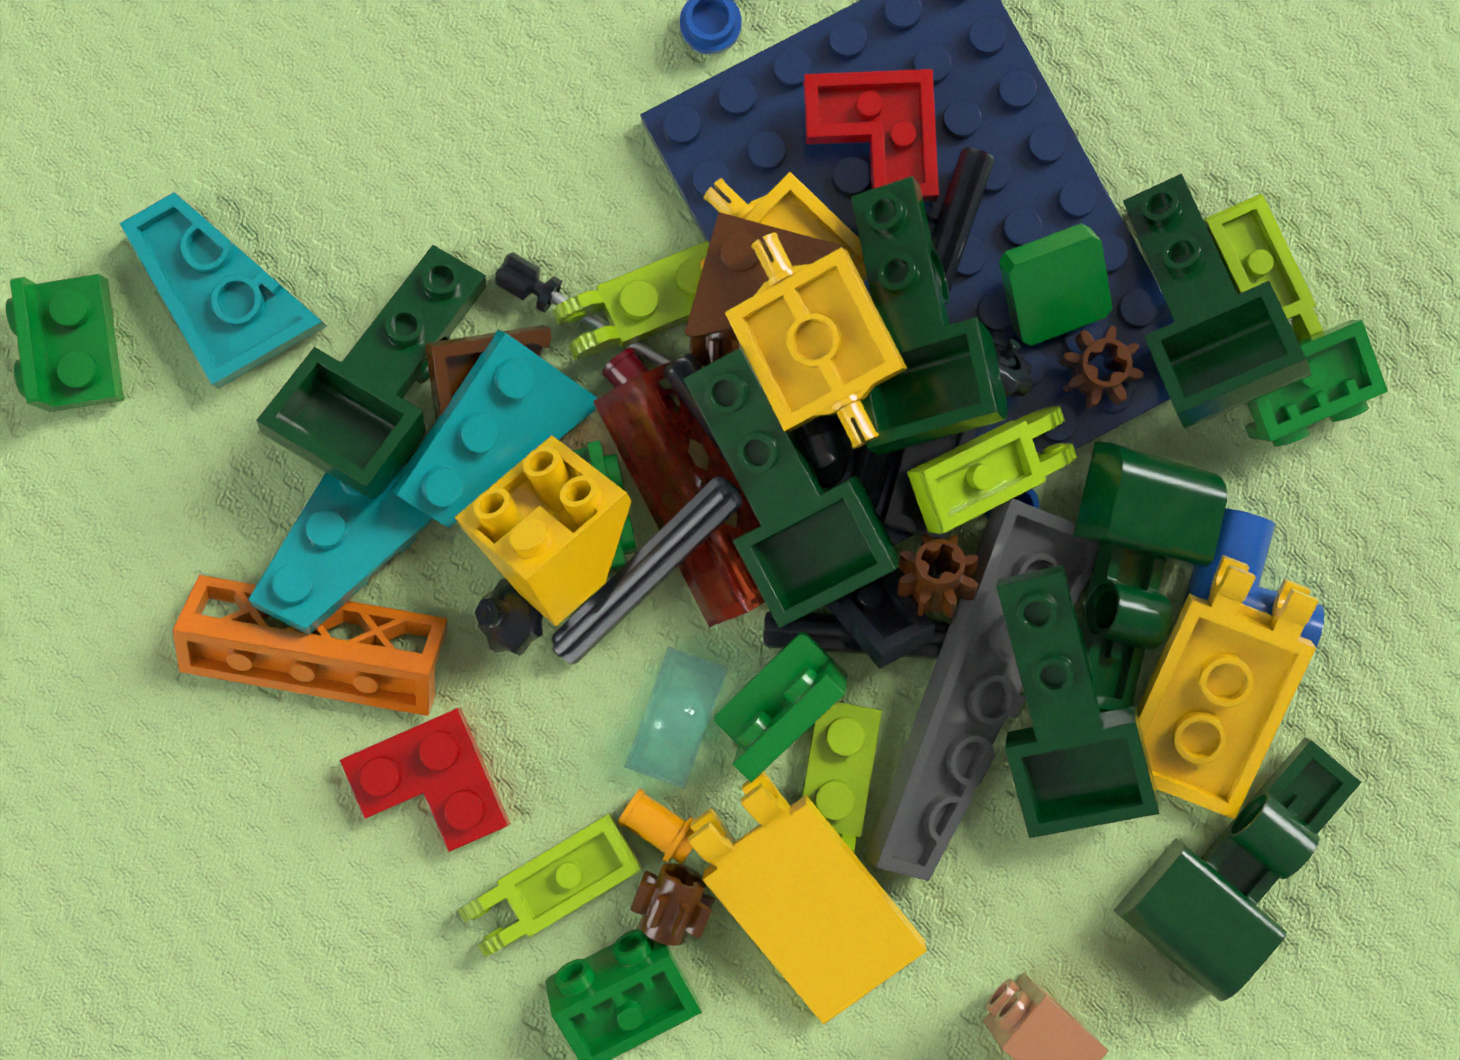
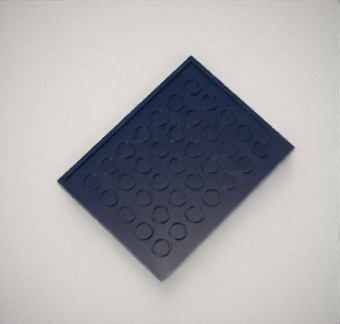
[640,0,1175,546]

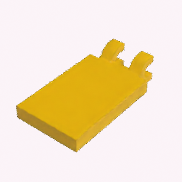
[1137,555,1319,819]
[688,771,927,1025]

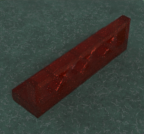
[593,358,765,628]

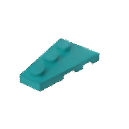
[119,192,327,389]
[390,330,604,528]
[248,466,435,635]

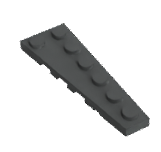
[864,499,1099,881]

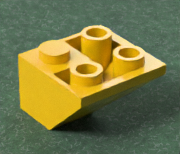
[454,435,632,626]

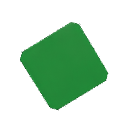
[998,224,1112,345]

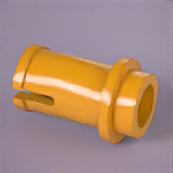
[617,789,695,865]

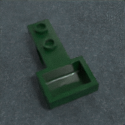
[1123,173,1312,429]
[851,176,1008,456]
[256,245,486,499]
[683,347,899,628]
[1073,442,1227,711]
[996,565,1159,838]
[1114,737,1362,1001]

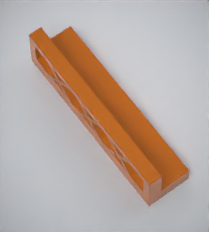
[173,575,447,716]

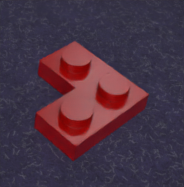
[804,69,939,202]
[340,707,511,852]

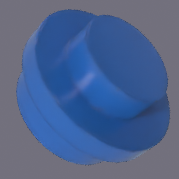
[680,0,742,55]

